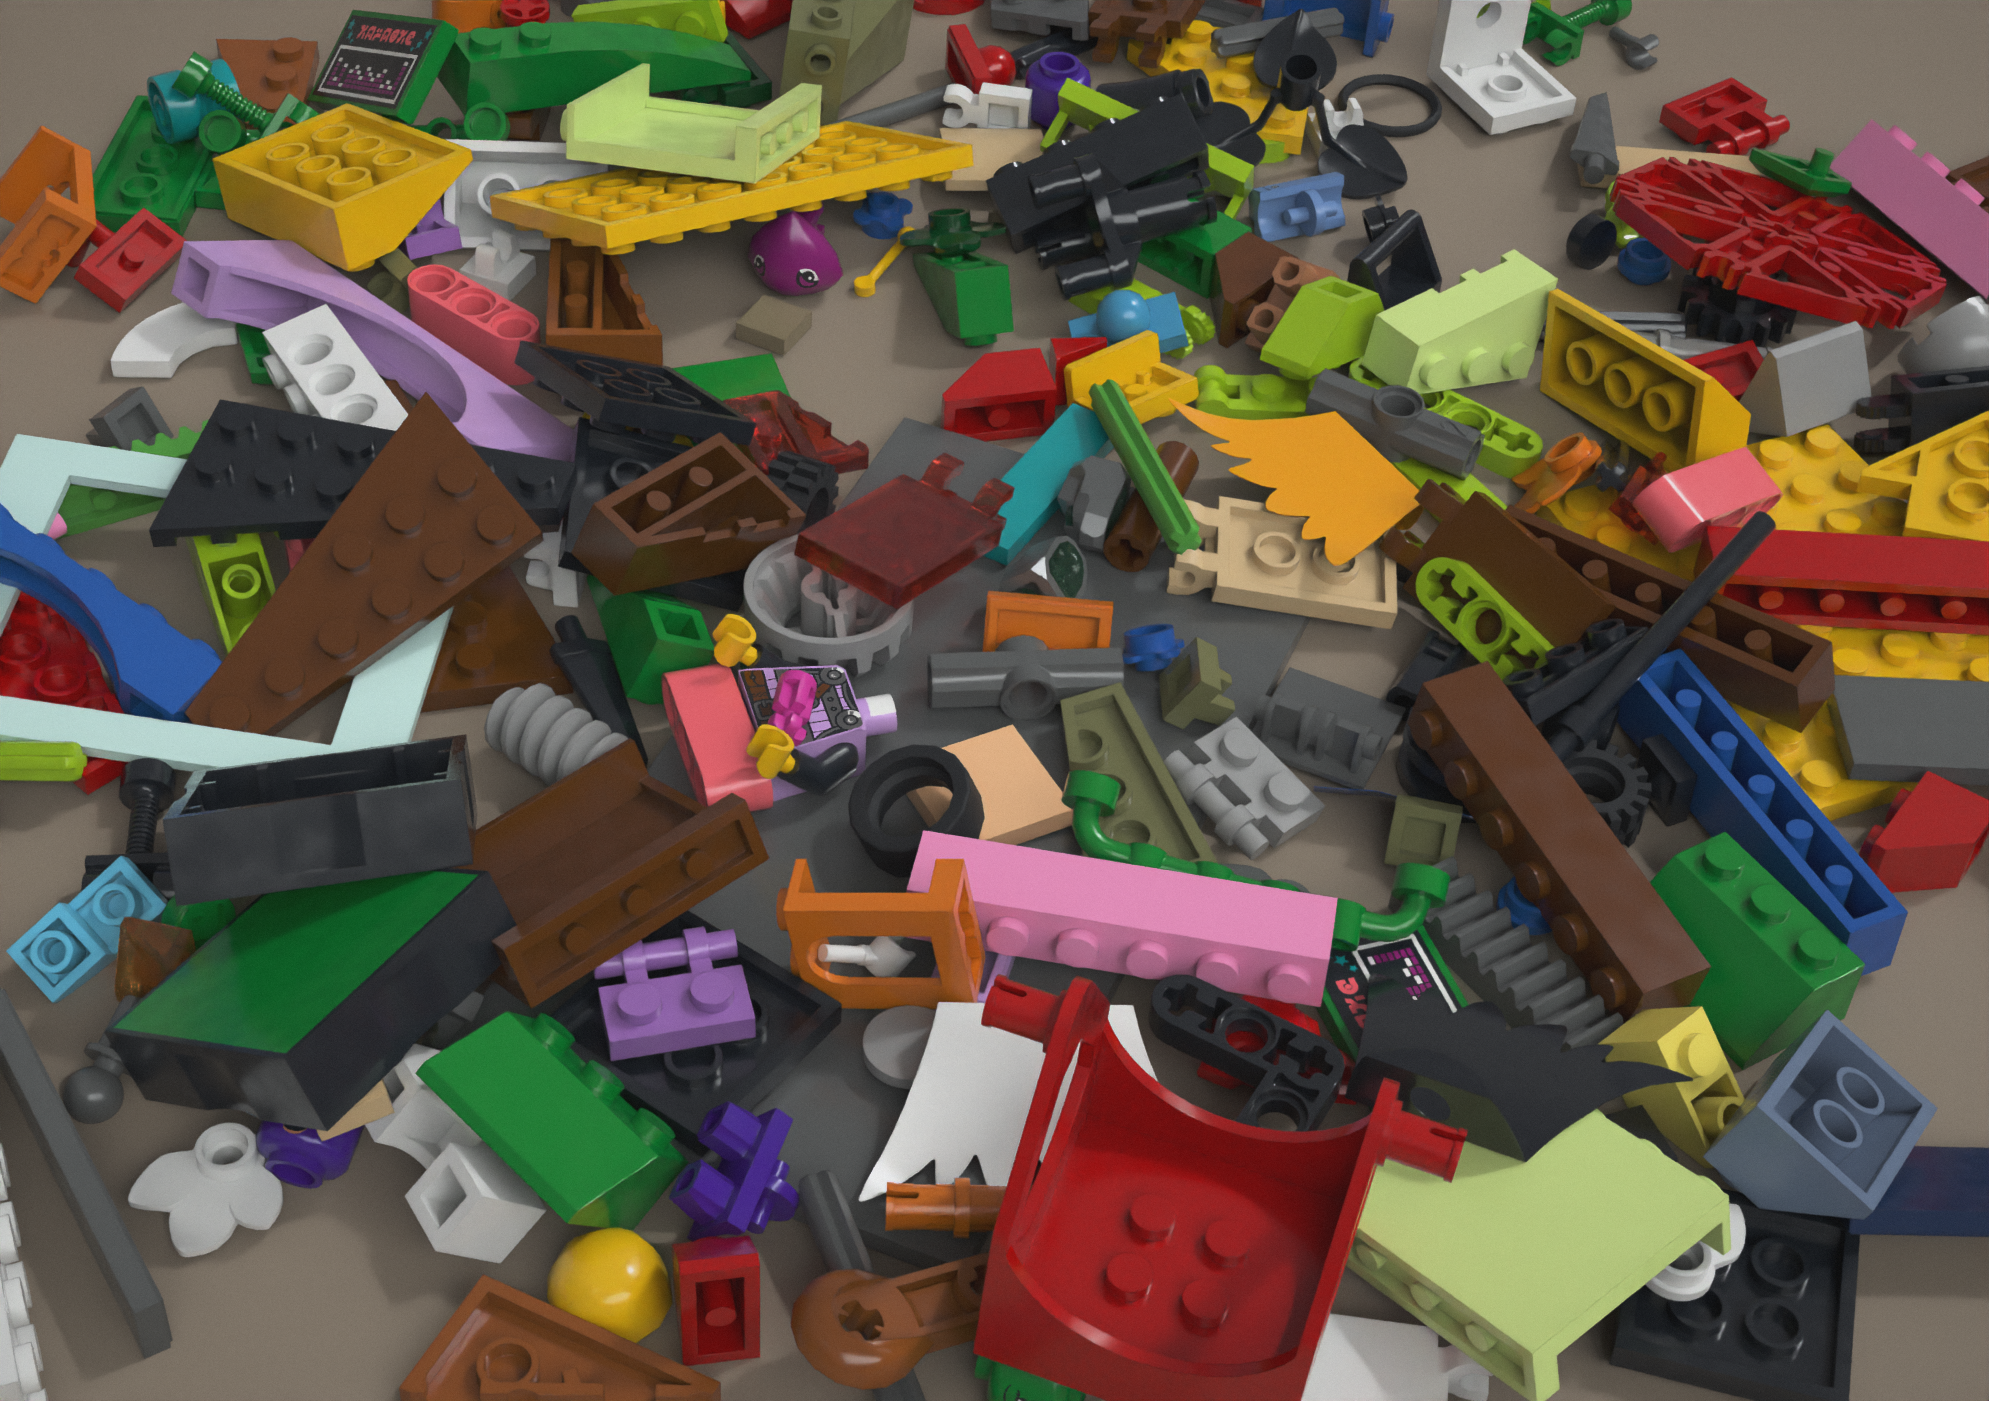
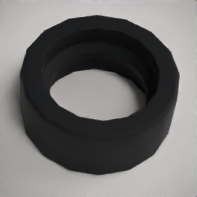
[848,744,985,878]

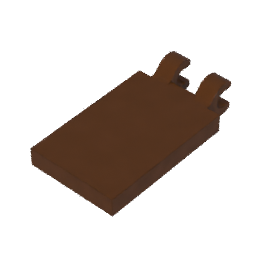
[1379,478,1617,669]

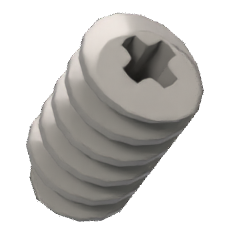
[484,683,628,786]

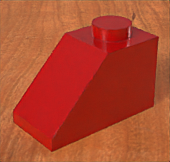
[940,348,1057,442]
[672,1235,760,1366]

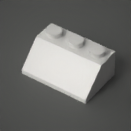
[444,139,613,251]

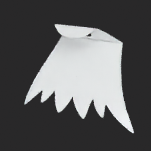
[858,1002,1158,1202]

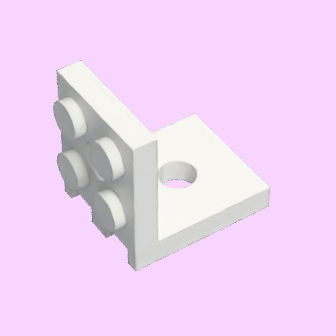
[1426,0,1576,135]

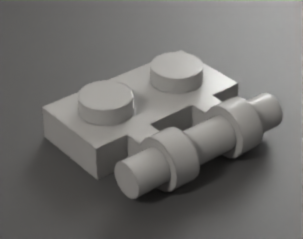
[1163,717,1325,860]

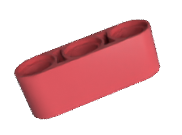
[407,264,541,386]
[1632,447,1784,553]
[661,663,773,812]

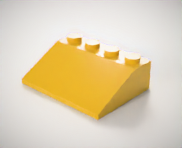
[212,103,473,272]

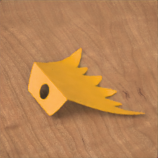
[1168,399,1424,566]

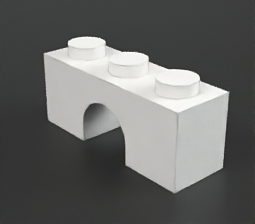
[365,1043,546,1264]

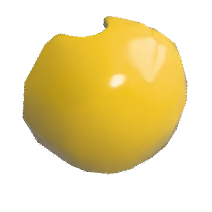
[547,1228,672,1343]

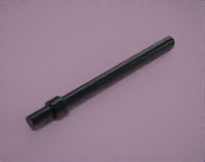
[1547,511,1776,763]

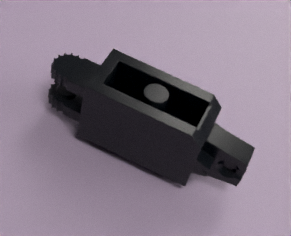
[1854,366,1989,453]

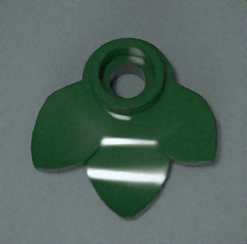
[900,208,1006,256]

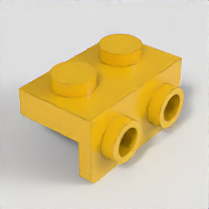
[1064,330,1199,424]

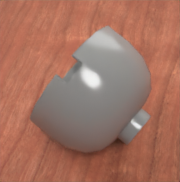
[1897,295,1989,374]

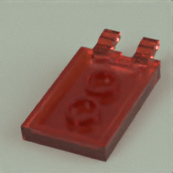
[794,453,1015,609]

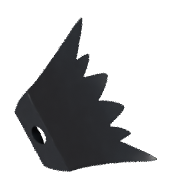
[1345,973,1693,1162]

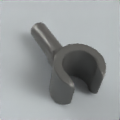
[1609,26,1659,70]

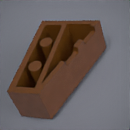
[571,432,807,596]

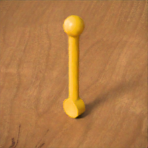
[854,226,915,297]

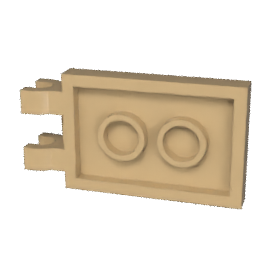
[1166,496,1397,629]

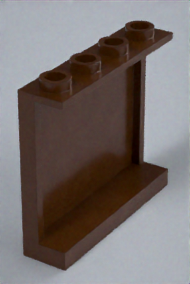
[451,738,770,1009]

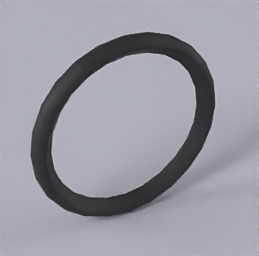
[1338,74,1442,137]

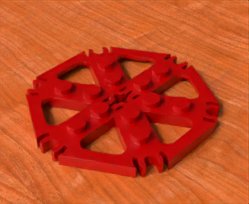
[1609,157,1947,329]

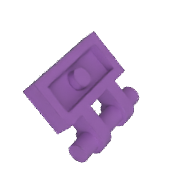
[593,926,756,1061]

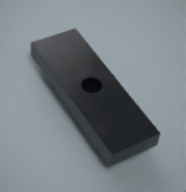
[1503,618,1650,726]

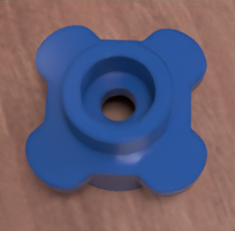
[853,192,913,239]
[1122,624,1185,671]

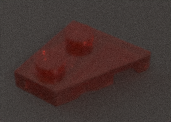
[723,390,869,475]

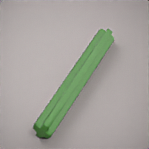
[1089,379,1202,555]

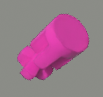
[768,670,817,747]

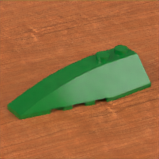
[437,22,751,116]

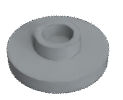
[862,1005,936,1089]

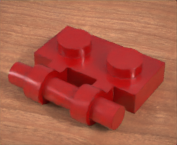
[1659,77,1790,156]

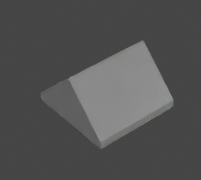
[1739,321,1872,437]

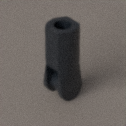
[1386,629,1468,722]

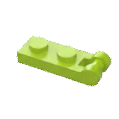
[1193,365,1318,420]

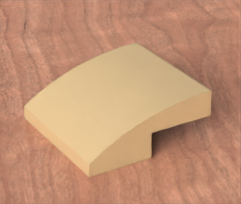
[939,128,1043,191]

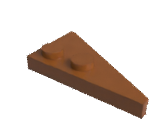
[399,1274,721,1401]

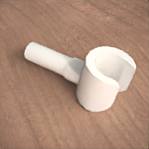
[818,936,916,977]

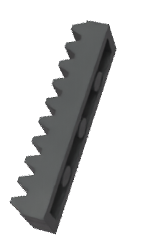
[1388,856,1623,1062]

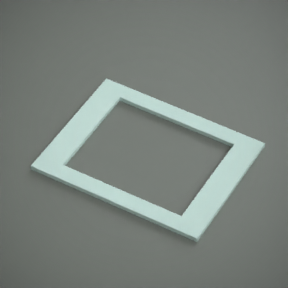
[0,434,454,772]

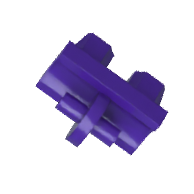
[669,1101,800,1242]

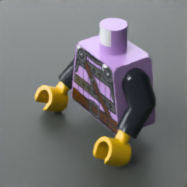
[713,614,897,801]

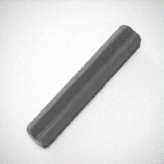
[1210,7,1345,59]

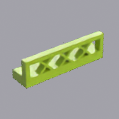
[1040,77,1254,219]

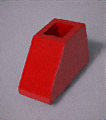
[1858,771,1989,893]

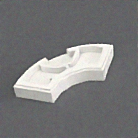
[111,302,238,378]

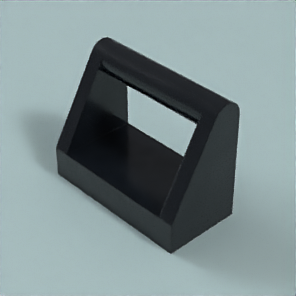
[1347,209,1442,310]

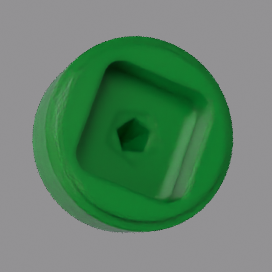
[161,895,236,957]

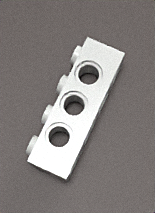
[262,304,408,431]

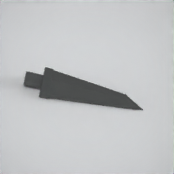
[1570,92,1619,184]

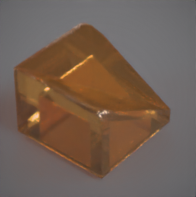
[114,916,196,1002]

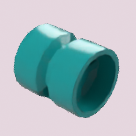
[147,58,244,144]

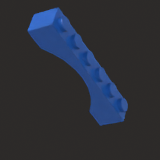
[0,503,223,724]

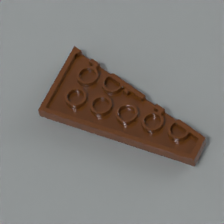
[185,392,544,736]

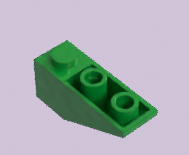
[586,574,714,705]

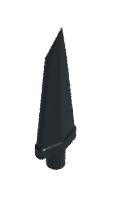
[549,615,648,768]

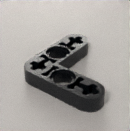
[1149,975,1345,1132]

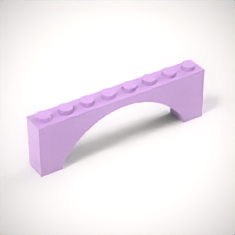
[171,240,573,462]

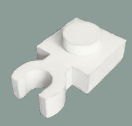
[942,82,1033,129]

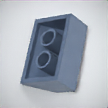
[1703,1010,1938,1220]

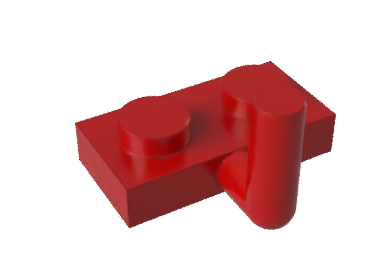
[67,207,187,313]

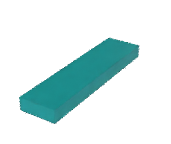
[955,403,1114,566]

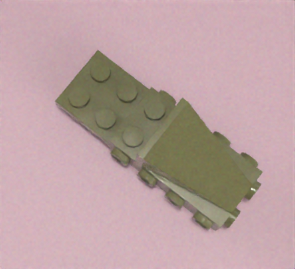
[779,0,914,125]

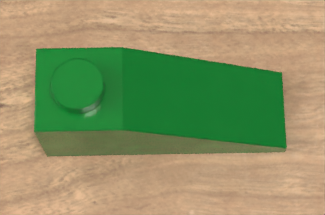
[912,251,1014,346]

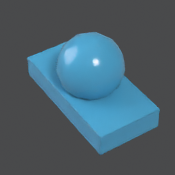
[1068,290,1189,353]

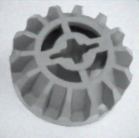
[744,531,915,678]

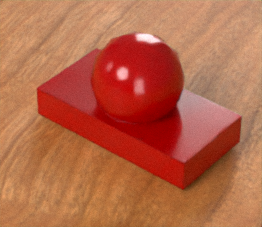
[945,24,1017,94]

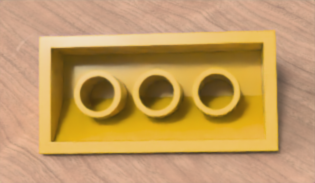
[1540,289,1751,472]

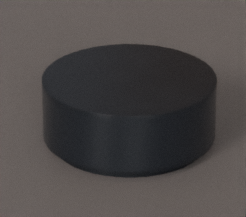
[1566,214,1617,270]

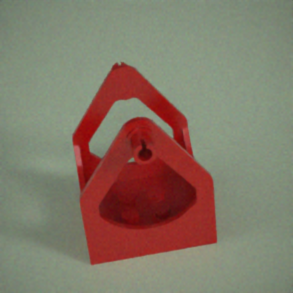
[973,974,1468,1401]

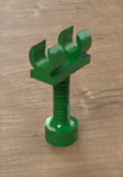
[1523,0,1632,66]
[172,51,320,140]

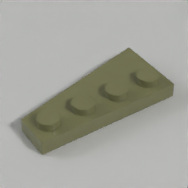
[1060,682,1218,863]

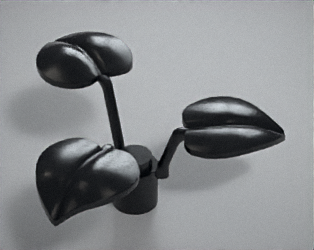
[1195,9,1408,199]

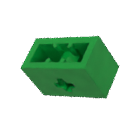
[1138,198,1252,299]

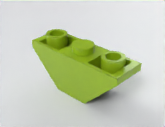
[1260,276,1385,380]

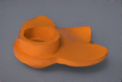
[1511,432,1602,514]

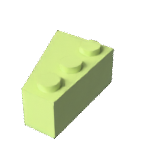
[1362,249,1558,394]

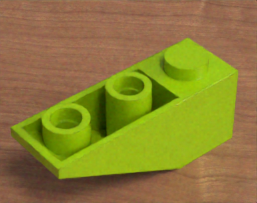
[185,533,276,657]

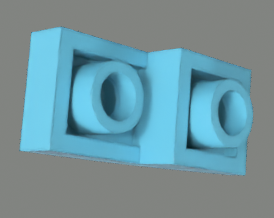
[6,856,168,1003]

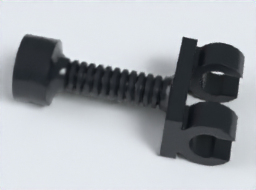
[81,758,176,901]

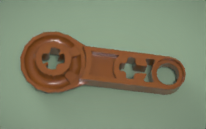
[791,1252,989,1390]

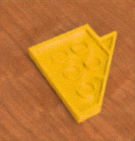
[1127,20,1309,155]
[1857,411,1989,541]

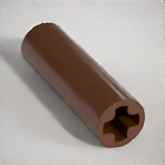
[1103,441,1199,572]

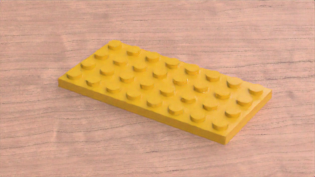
[490,121,974,255]

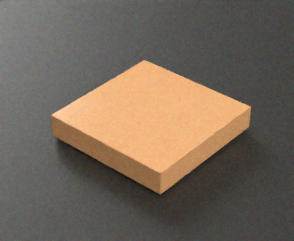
[906,724,1073,845]

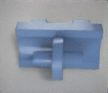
[1248,172,1345,242]

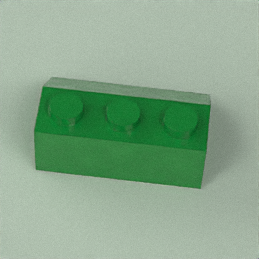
[1650,832,1865,1070]
[415,1011,689,1231]

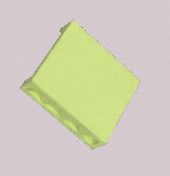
[560,63,822,184]
[1346,1108,1731,1401]

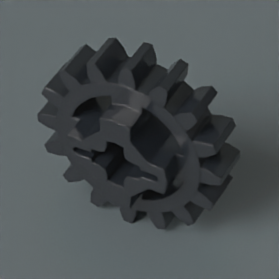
[1677,267,1798,347]

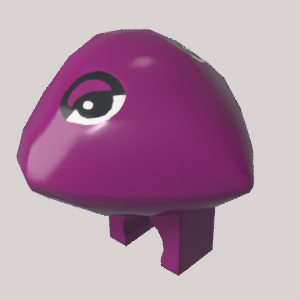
[747,203,843,296]

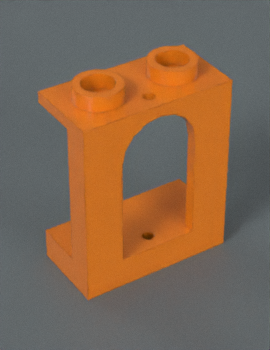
[0,125,97,304]
[776,859,986,1010]

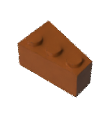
[546,237,663,365]

